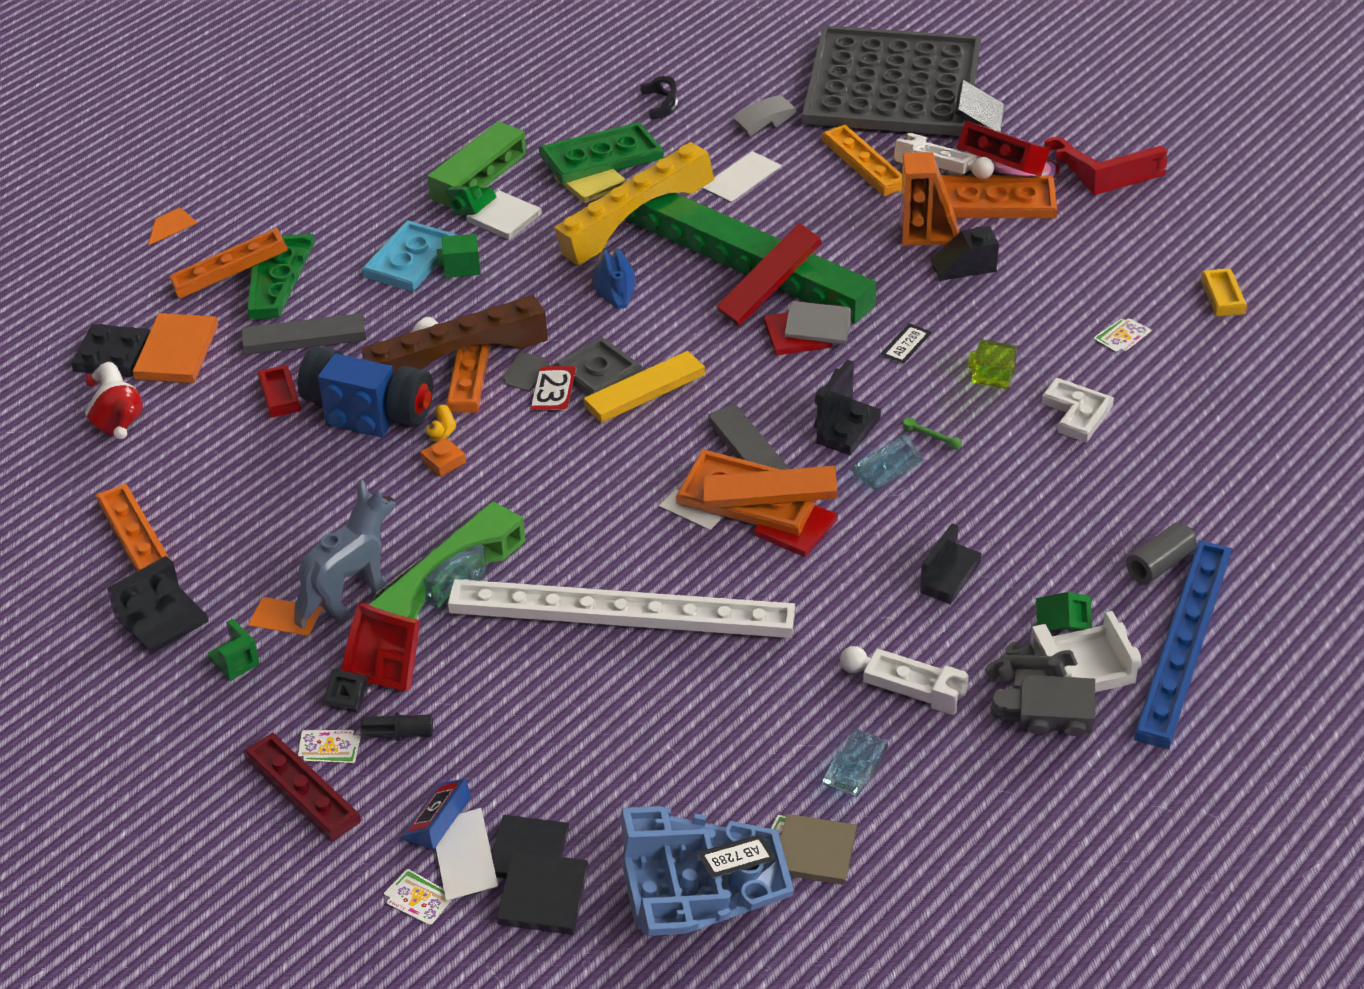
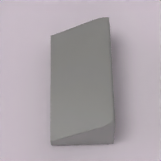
[785,301,851,344]

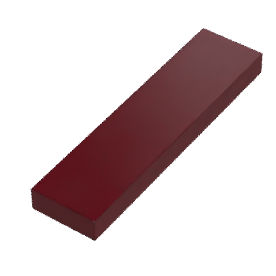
[243,732,361,842]

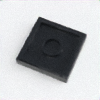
[497,851,589,935]

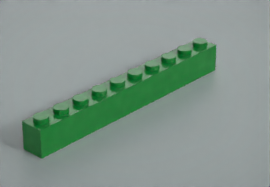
[625,193,876,324]

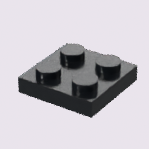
[71,324,150,377]

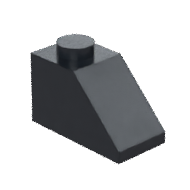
[931,226,999,281]

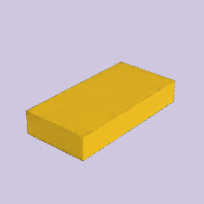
[1200,268,1247,317]

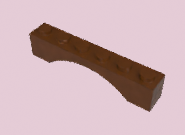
[361,295,548,375]

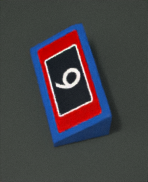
[401,779,471,850]

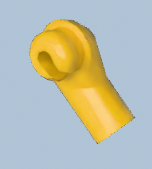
[426,405,456,442]

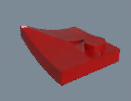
[341,603,420,691]

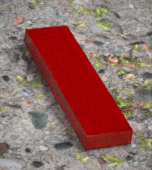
[717,223,822,327]

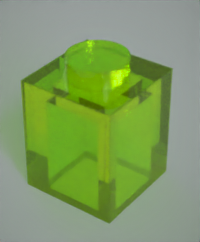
[968,339,1017,389]

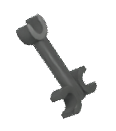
[985,642,1078,682]

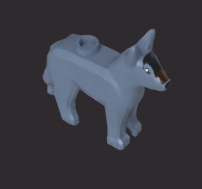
[294,479,396,628]

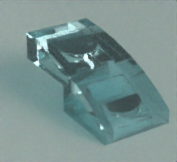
[424,544,488,608]
[823,728,888,797]

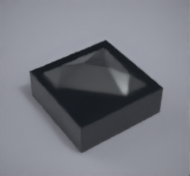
[322,669,369,713]

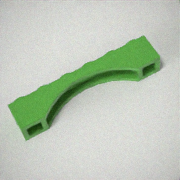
[369,501,526,619]

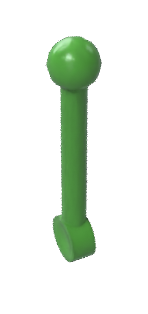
[903,418,962,450]

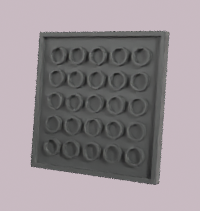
[802,25,981,137]

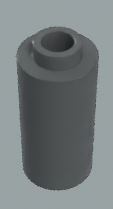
[1126,522,1197,585]

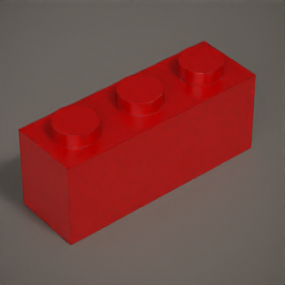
[956,121,1051,176]

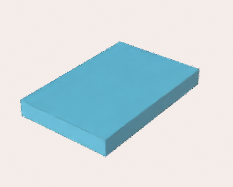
[362,220,457,292]

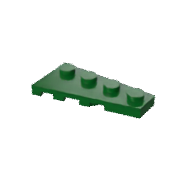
[248,234,315,319]

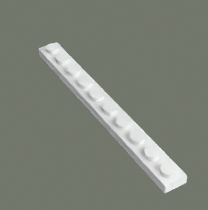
[448,579,795,638]

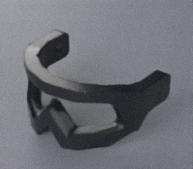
[640,76,678,120]

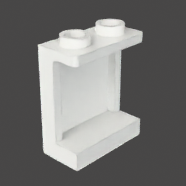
[1030,611,1141,692]

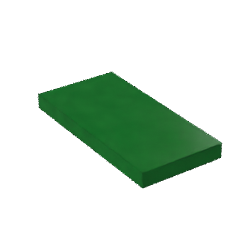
[539,122,664,184]

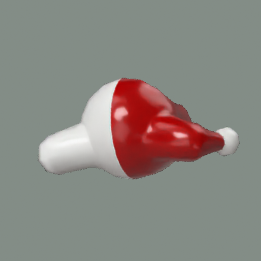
[85,362,143,439]

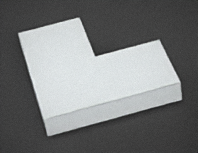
[1042,378,1114,443]

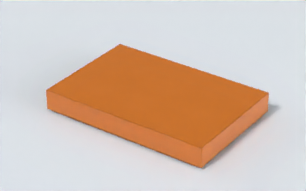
[133,313,219,383]

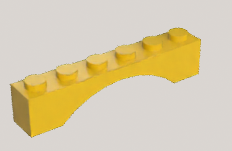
[554,142,715,266]

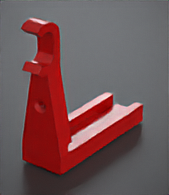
[1044,137,1168,195]

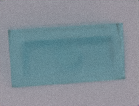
[850,434,924,490]

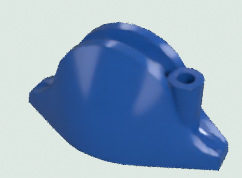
[592,248,637,309]

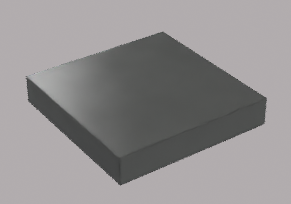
[554,337,642,396]

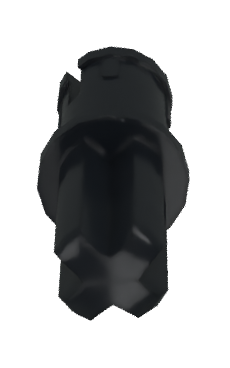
[360,712,433,741]

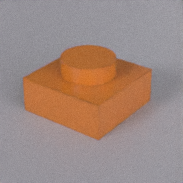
[420,438,466,477]

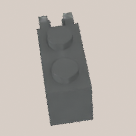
[990,675,1095,736]

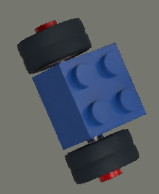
[297,346,434,438]

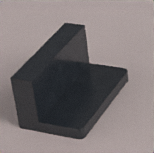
[920,523,982,605]

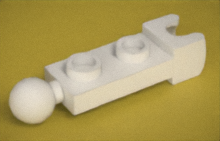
[894,133,994,179]
[840,646,968,715]

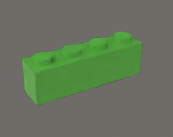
[427,121,527,208]

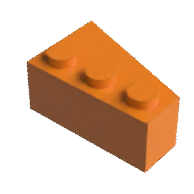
[900,152,959,246]

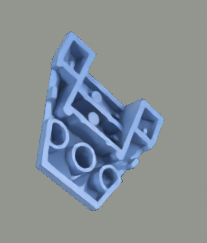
[621,806,794,936]

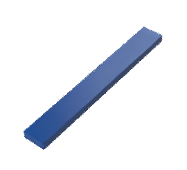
[1134,540,1232,750]

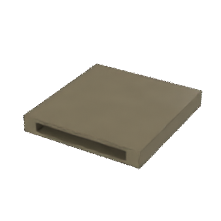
[780,814,857,885]

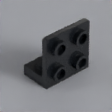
[814,359,881,456]
[107,556,209,653]

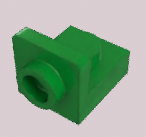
[446,185,497,215]

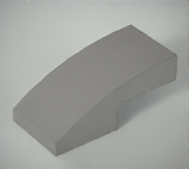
[733,95,797,137]

